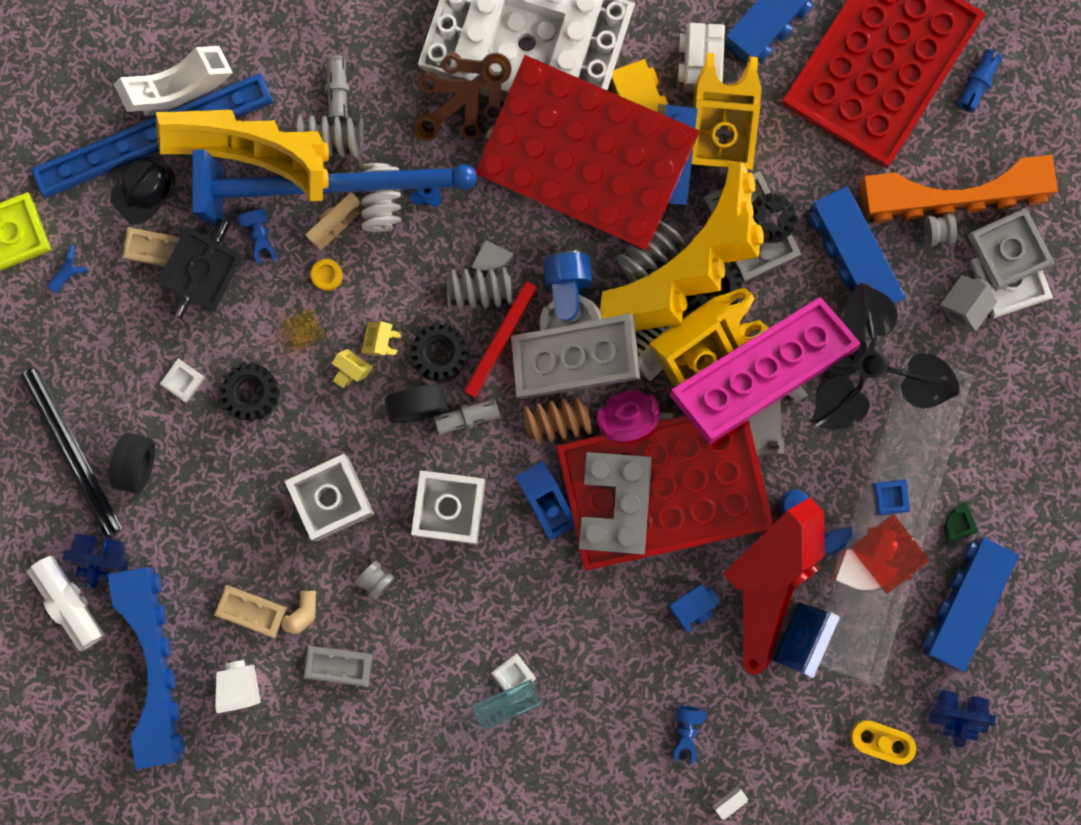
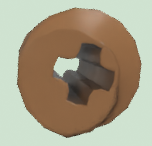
[523,396,592,445]

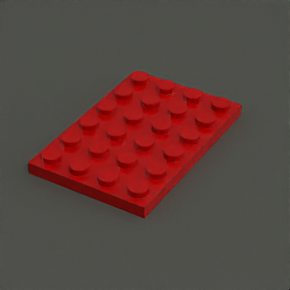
[781,0,986,169]
[475,55,700,250]
[557,415,774,571]

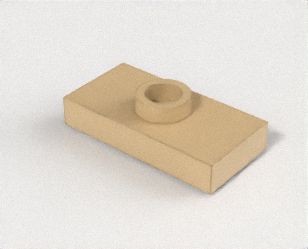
[305,192,364,251]
[122,227,180,267]
[214,585,288,638]

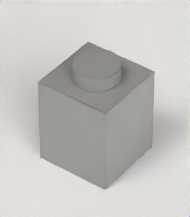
[940,275,997,332]

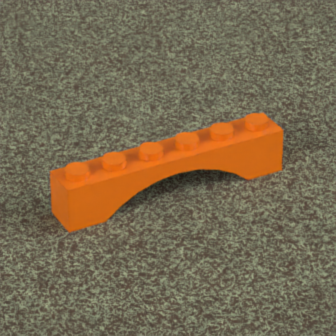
[859,155,1058,223]

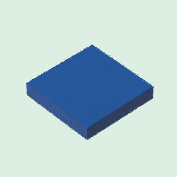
[774,603,840,678]

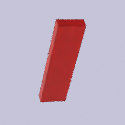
[464,281,537,400]

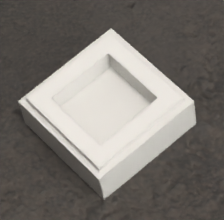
[160,358,205,403]
[491,653,536,699]
[712,786,748,820]

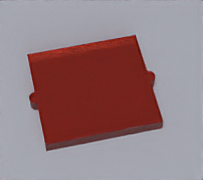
[850,514,930,594]

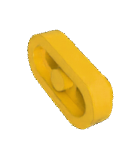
[850,720,916,765]

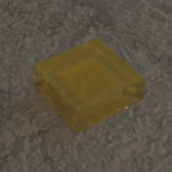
[283,308,326,351]

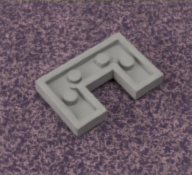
[703,171,802,283]
[579,452,652,554]

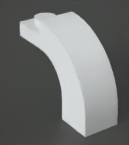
[114,46,233,116]

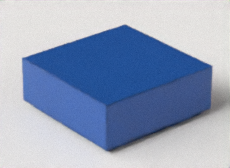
[871,479,911,516]

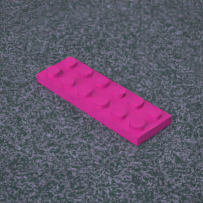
[670,297,861,445]

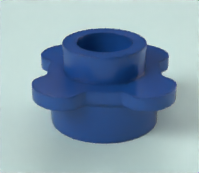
[410,188,441,207]

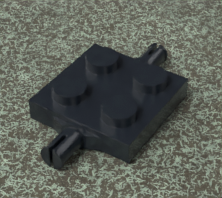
[156,218,243,320]

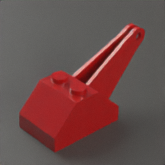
[723,497,825,675]

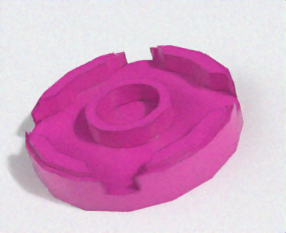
[597,390,661,442]

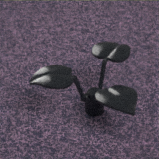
[814,282,960,430]

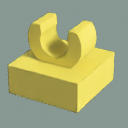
[361,321,401,356]
[331,349,373,388]

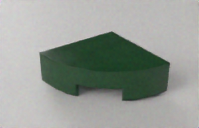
[944,502,979,544]

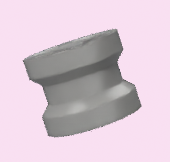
[924,213,957,247]
[354,560,395,601]

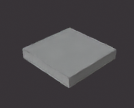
[967,208,1055,292]

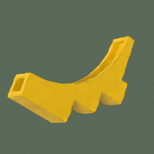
[156,110,329,201]
[600,161,764,331]

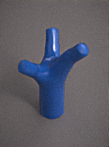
[47,245,87,293]

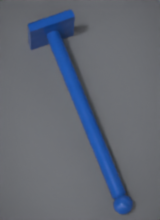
[192,149,477,227]

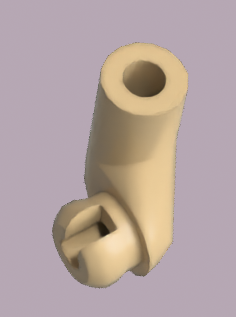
[282,591,316,634]

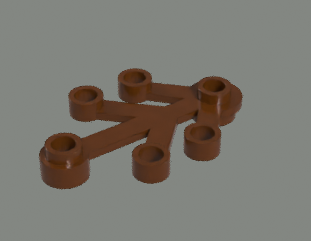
[414,52,512,141]

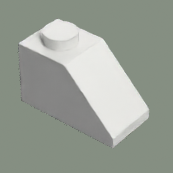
[215,660,261,713]

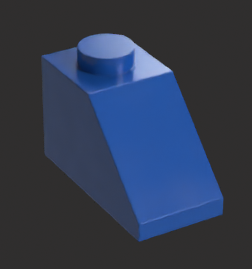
[515,461,575,540]

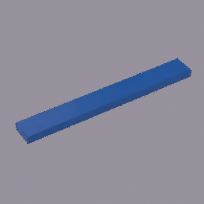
[31,73,274,199]

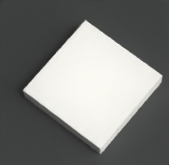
[970,257,1053,319]

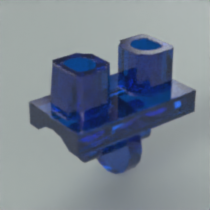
[62,534,129,589]
[928,690,996,748]

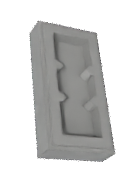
[303,646,373,687]

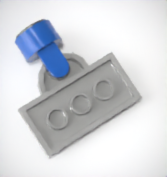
[511,250,640,399]

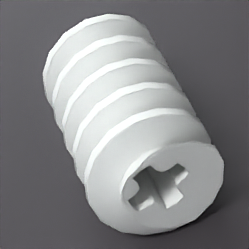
[360,163,401,232]

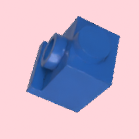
[668,584,720,633]

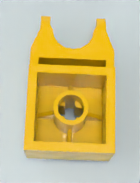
[691,52,762,170]
[649,288,769,388]

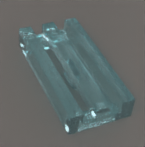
[472,679,543,730]

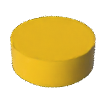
[310,259,343,291]

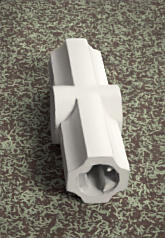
[26,556,105,651]

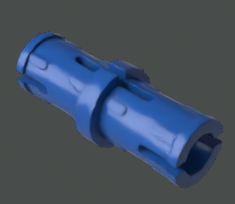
[957,49,1003,113]

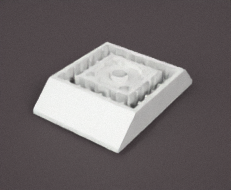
[418,0,635,101]

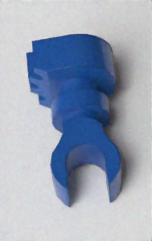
[237,209,277,265]
[673,706,706,764]

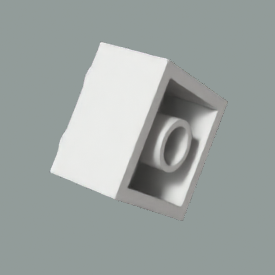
[285,454,375,542]
[411,470,486,545]

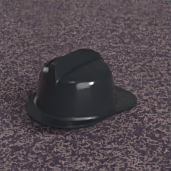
[110,157,175,225]

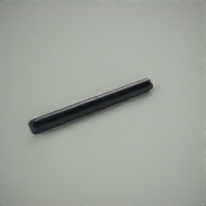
[21,367,122,537]

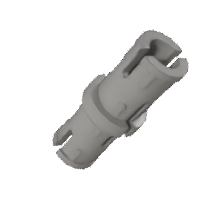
[324,55,349,122]
[434,399,500,436]

